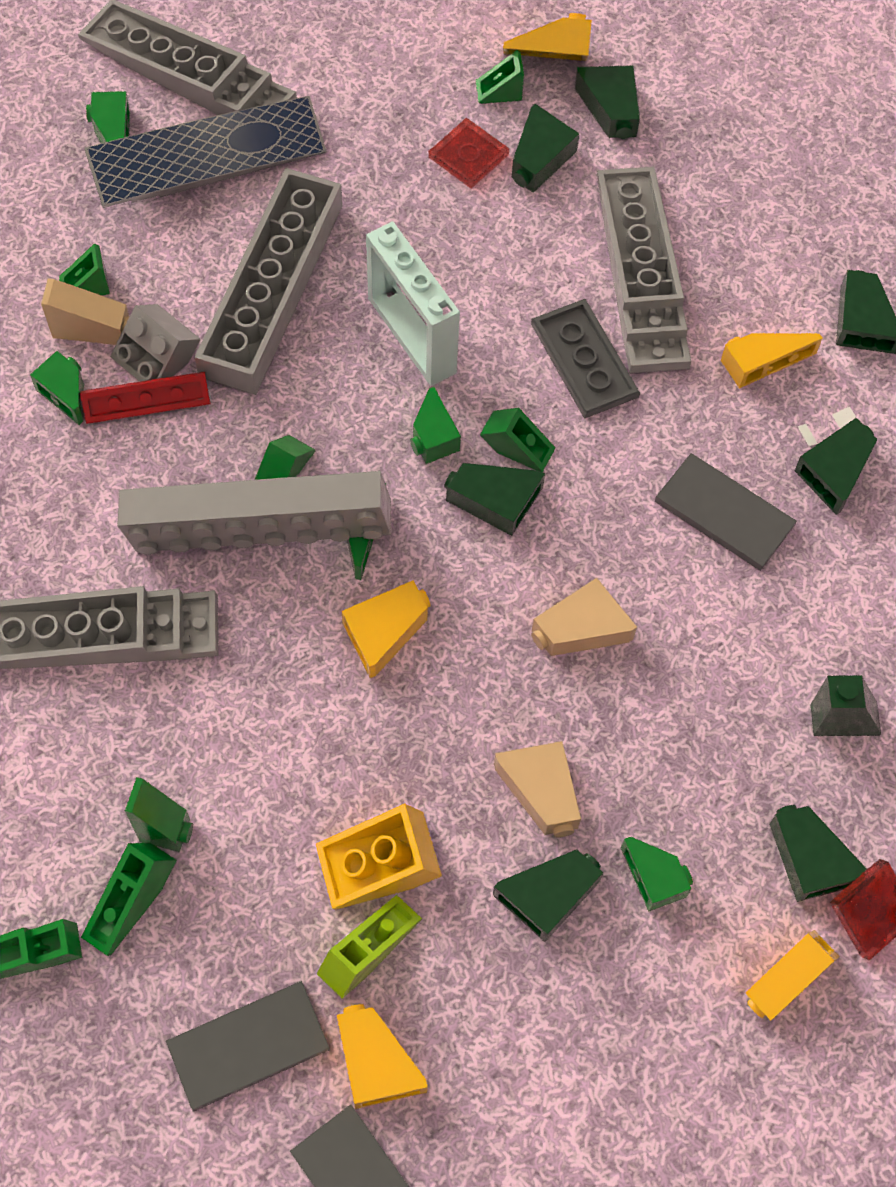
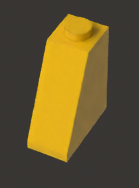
[341,580,431,678]
[745,930,840,1020]
[337,1004,428,1109]

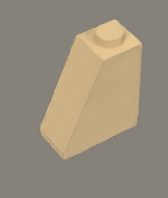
[41,278,129,345]
[531,578,637,656]
[494,741,581,838]

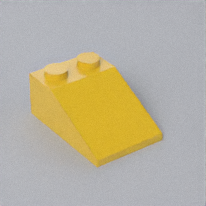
[503,13,592,61]
[316,804,442,910]

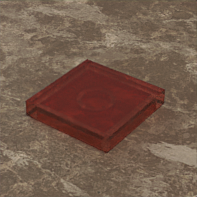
[428,117,510,189]

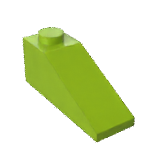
[316,895,422,999]

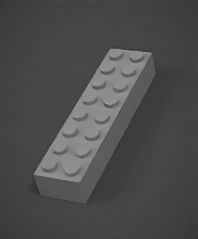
[194,168,343,395]
[117,471,391,555]

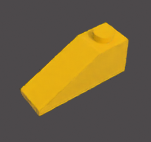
[720,333,823,388]

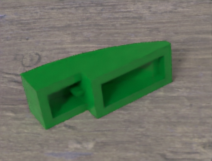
[0,919,83,979]

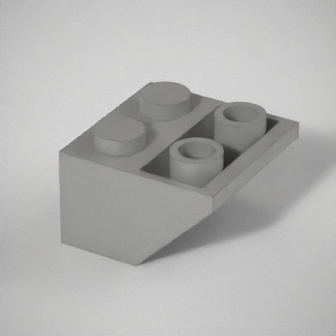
[110,304,201,382]

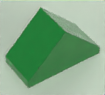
[475,50,524,104]
[59,244,110,296]
[255,435,315,480]

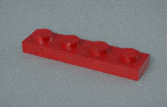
[80,371,210,424]

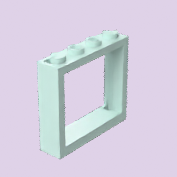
[366,221,460,386]

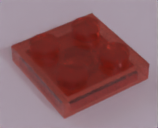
[829,859,896,961]

